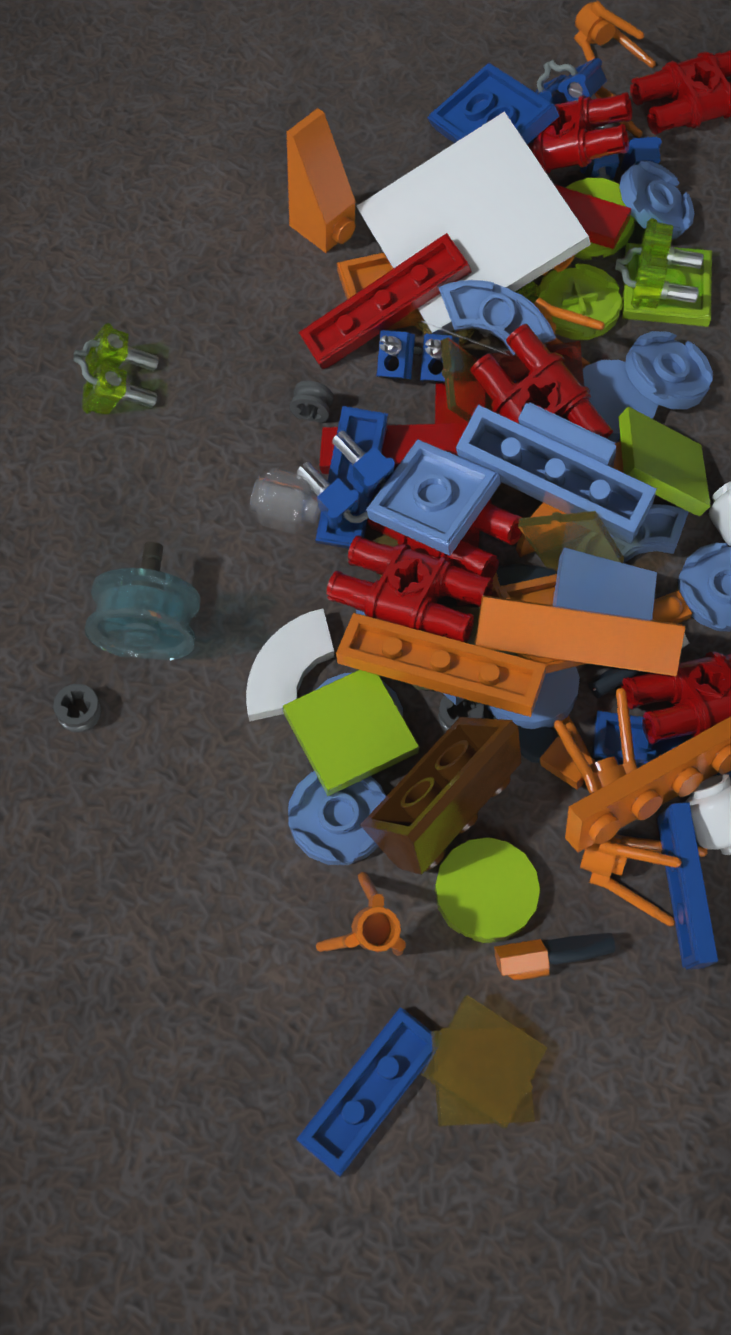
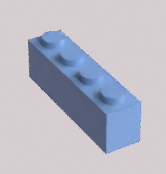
[456,405,657,544]

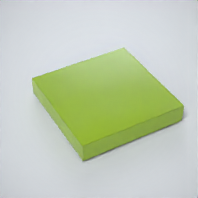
[622,243,712,327]
[618,406,711,516]
[282,670,419,796]

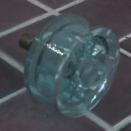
[85,542,201,660]

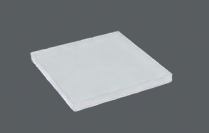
[356,111,591,335]

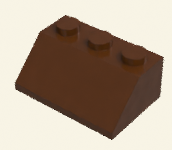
[360,717,522,875]

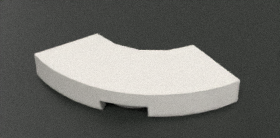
[246,608,334,721]

